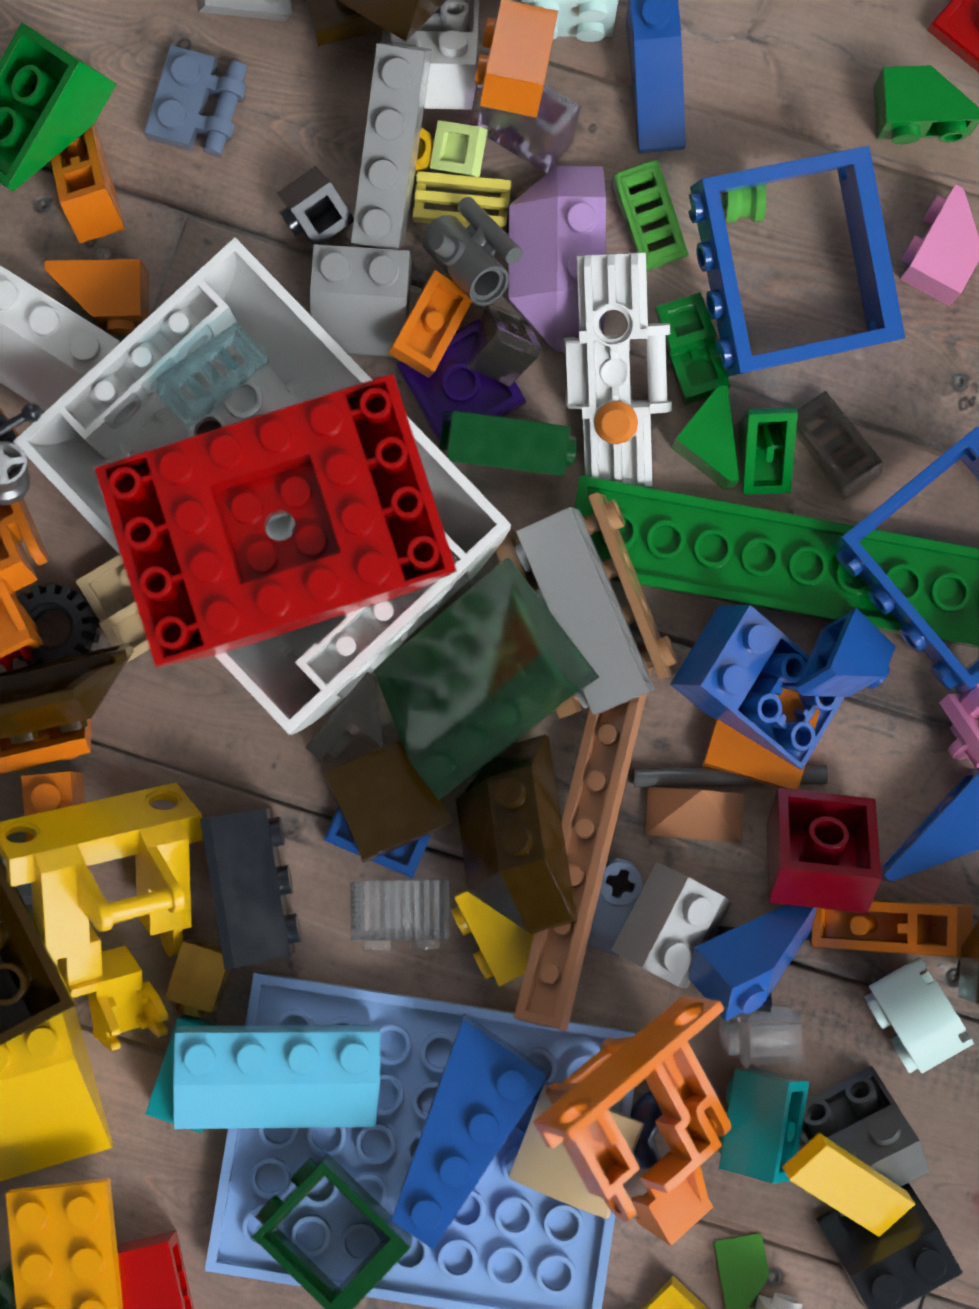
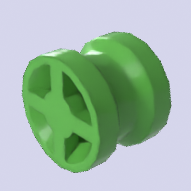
[722,184,766,223]

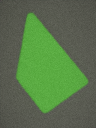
[714,1233,770,1309]

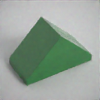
[671,385,739,489]
[739,407,798,495]

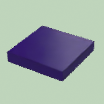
[397,319,526,441]

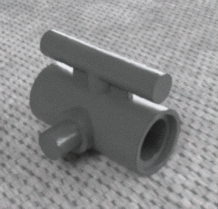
[422,197,523,306]

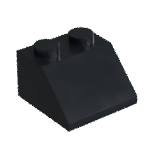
[816,1183,963,1309]

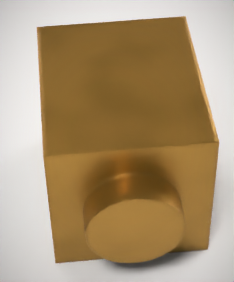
[164,938,231,1018]

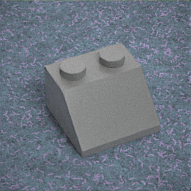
[310,244,412,359]
[611,862,731,988]

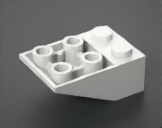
[381,0,480,110]

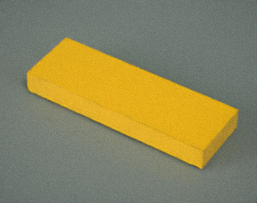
[782,1133,915,1237]

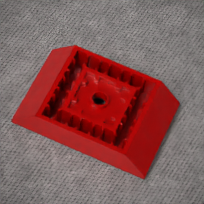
[94,373,457,667]

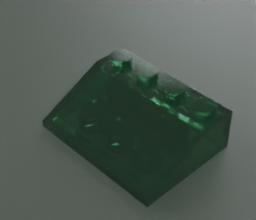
[374,557,599,800]

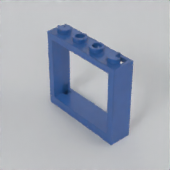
[688,146,905,377]
[833,426,979,693]

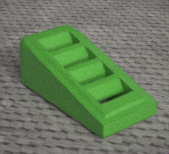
[611,160,689,272]

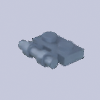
[144,45,248,157]

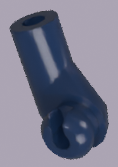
[630,1091,663,1169]

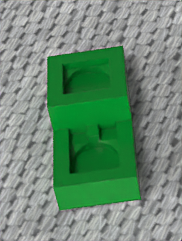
[655,292,731,405]

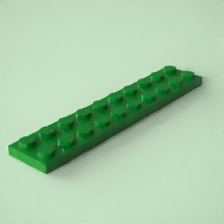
[574,475,979,648]

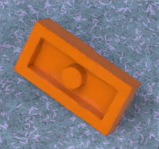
[388,270,472,378]

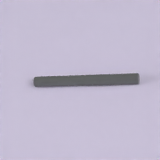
[633,765,828,788]

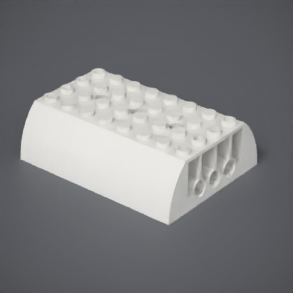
[13,237,511,734]

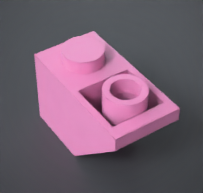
[900,184,979,306]

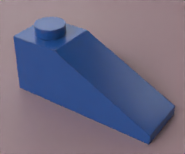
[626,0,686,153]
[881,768,979,882]
[689,904,817,1021]

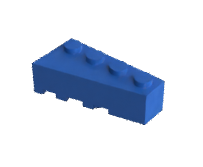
[391,1014,547,1250]

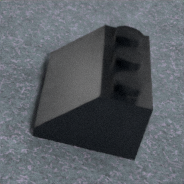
[200,808,301,970]

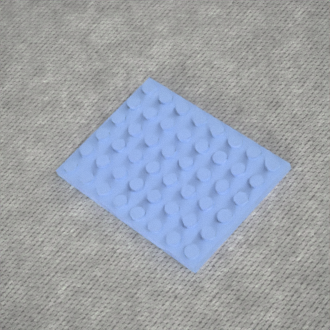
[205,972,639,1309]

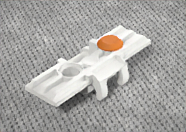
[563,252,672,487]

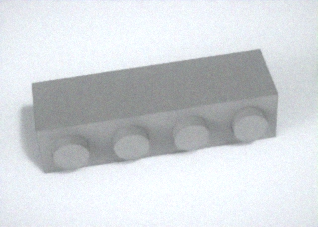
[351,41,432,250]
[516,507,655,715]

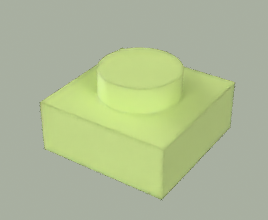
[430,120,488,177]

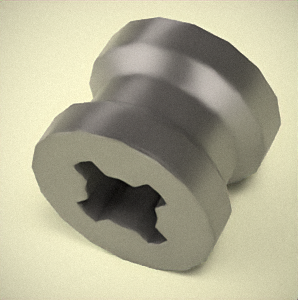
[0,441,30,505]

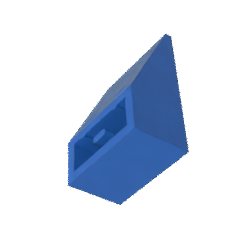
[670,605,845,770]

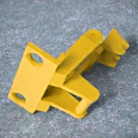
[0,782,203,1051]

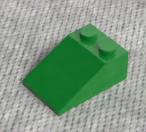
[0,22,117,191]

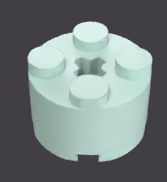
[864,956,974,1073]

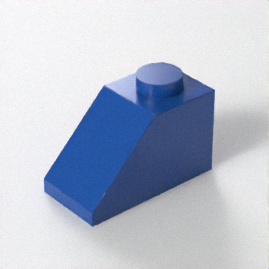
[795,608,896,697]

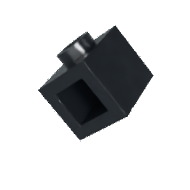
[277,166,354,245]

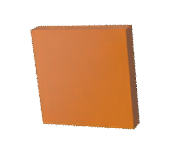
[702,687,823,790]

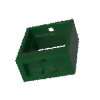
[439,411,577,476]
[252,1153,413,1309]

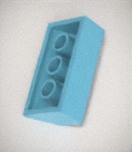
[174,1025,381,1129]

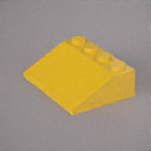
[0,1006,114,1182]

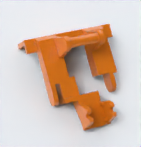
[533,996,731,1246]

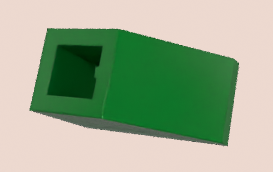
[874,65,979,145]

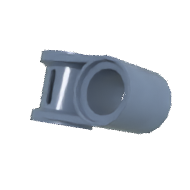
[587,858,643,956]

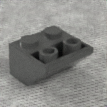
[800,1066,930,1217]

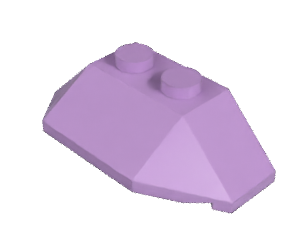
[508,166,606,353]

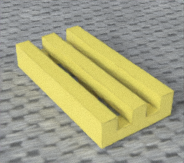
[413,171,511,231]

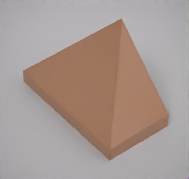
[644,787,744,842]

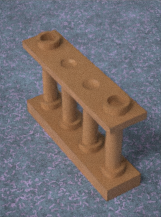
[495,492,678,719]

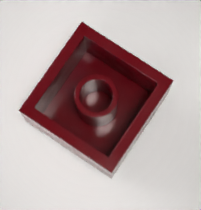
[766,788,882,914]

